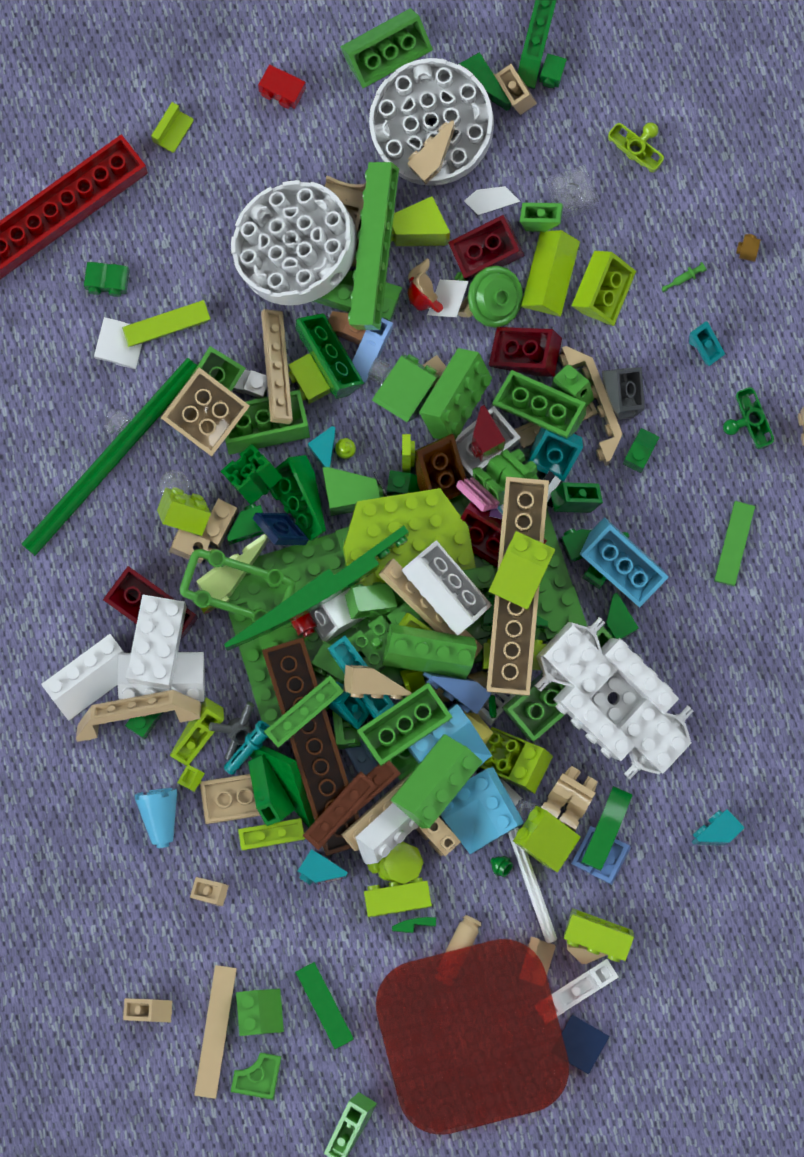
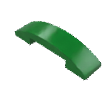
[581,786,632,871]

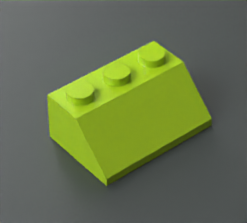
[572,251,636,326]
[564,908,634,962]

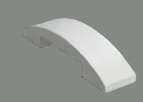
[534,959,618,1024]

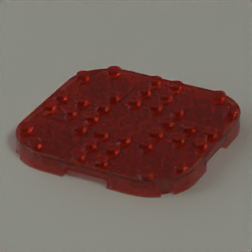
[376,938,569,1135]

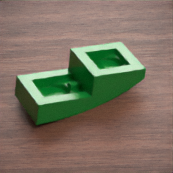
[392,917,436,933]

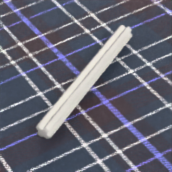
[508,827,557,943]

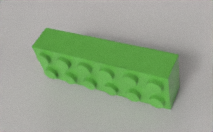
[502,626,612,742]

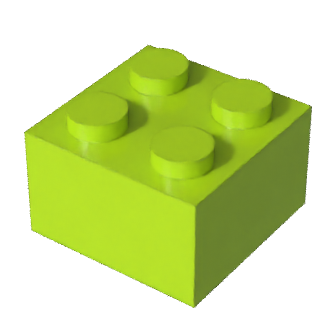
[157,487,211,536]

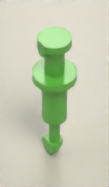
[662,262,707,293]

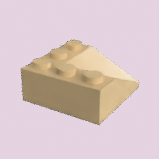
[161,367,250,456]

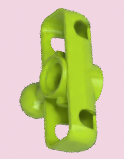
[608,122,664,173]

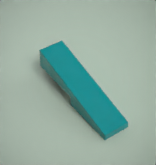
[327,635,394,719]

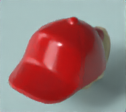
[407,258,443,313]

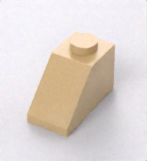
[494,64,537,115]
[123,998,172,1023]

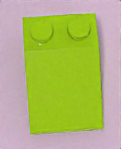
[488,531,555,610]

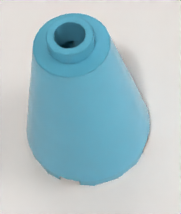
[134,788,177,848]

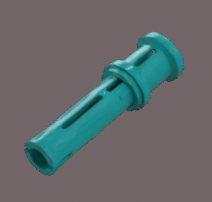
[224,721,269,775]

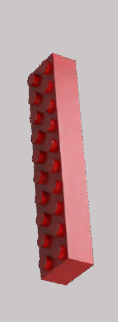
[0,134,148,279]

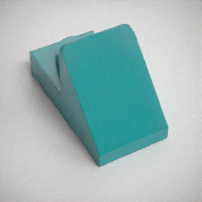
[689,321,725,366]

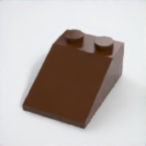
[415,434,466,500]

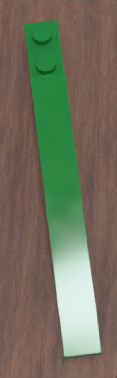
[224,525,409,651]

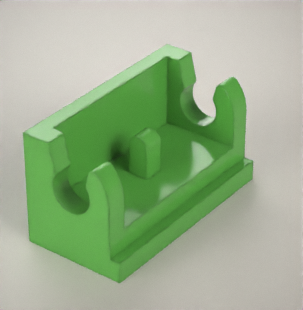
[332,711,361,750]

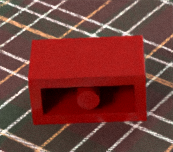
[258,64,306,109]

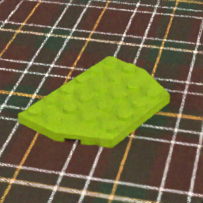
[343,488,476,589]

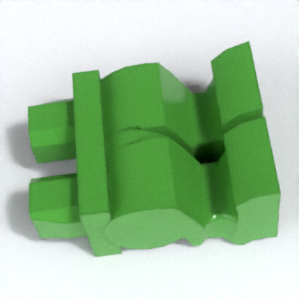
[473,448,537,506]

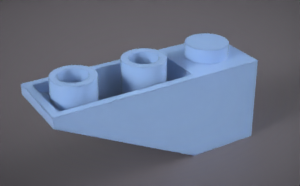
[352,318,393,383]

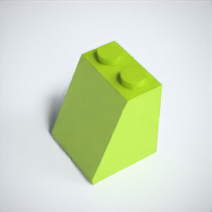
[391,196,450,246]

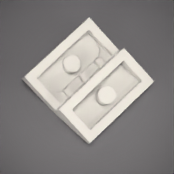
[94,317,143,369]

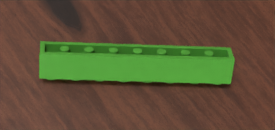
[348,162,399,330]

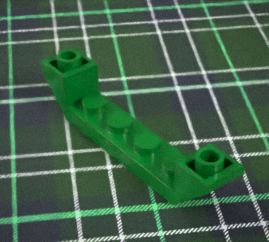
[518,0,557,89]

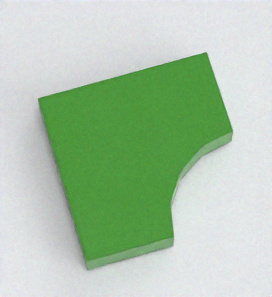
[231,1052,282,1100]

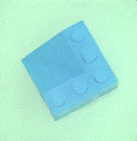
[408,704,492,766]
[441,767,524,854]

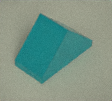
[308,426,336,467]

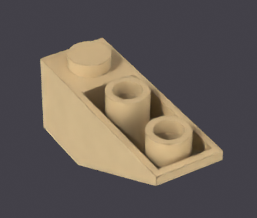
[407,120,456,185]
[343,665,411,699]

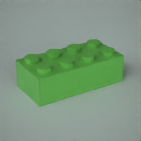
[419,348,492,440]

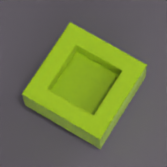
[177,764,205,792]

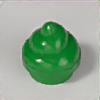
[491,856,513,877]

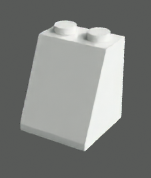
[310,588,366,642]

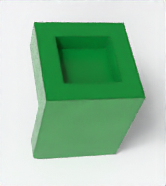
[582,565,607,590]

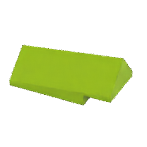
[521,230,580,317]

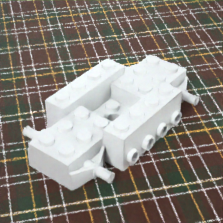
[534,617,694,780]

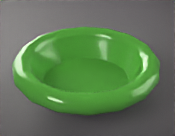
[468,266,523,328]

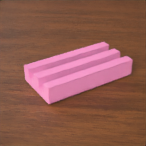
[456,477,500,512]

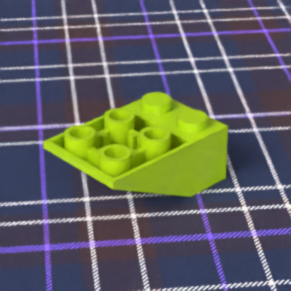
[479,727,553,794]

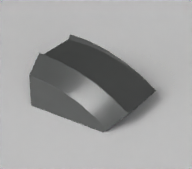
[602,367,645,420]

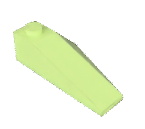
[196,534,269,608]

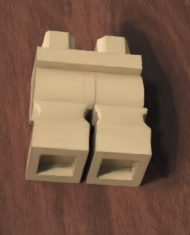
[541,766,598,832]
[416,817,461,856]

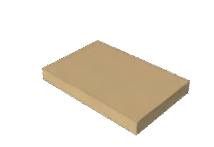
[200,774,261,824]

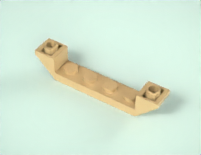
[559,346,622,466]
[76,690,201,742]

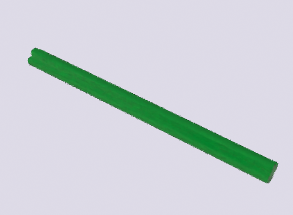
[21,358,197,556]

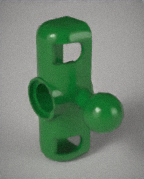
[723,387,774,449]

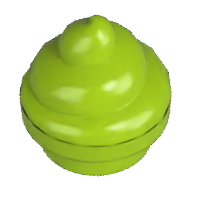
[335,438,356,459]

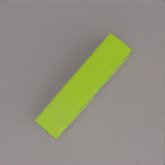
[122,300,210,347]

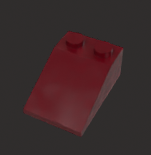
[448,215,525,279]
[489,327,562,377]

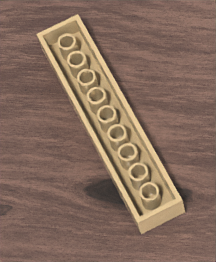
[487,477,549,696]

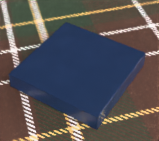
[252,513,309,545]
[551,1014,610,1075]

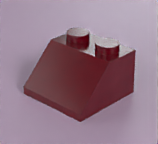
[470,405,505,462]

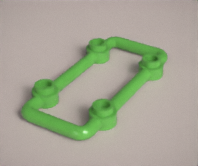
[180,549,296,623]

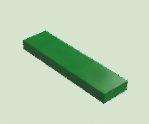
[295,962,354,1049]

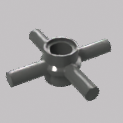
[209,702,269,760]

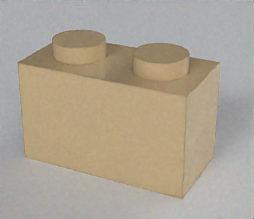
[199,499,238,549]

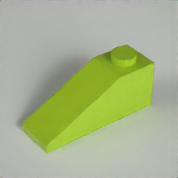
[170,697,224,766]

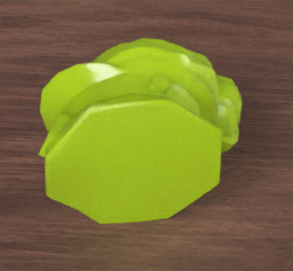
[367,842,424,884]

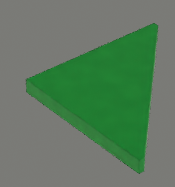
[241,745,315,828]

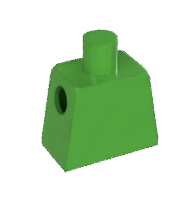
[551,364,594,407]

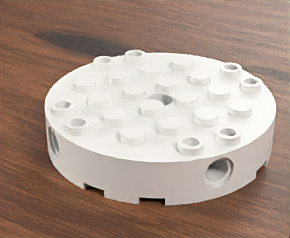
[369,58,494,186]
[231,180,357,305]

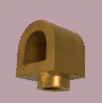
[736,234,761,262]

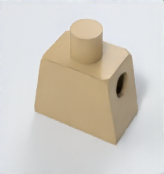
[169,529,213,564]

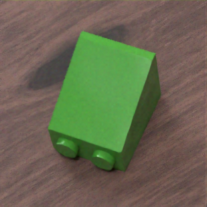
[372,354,440,422]
[323,467,383,516]

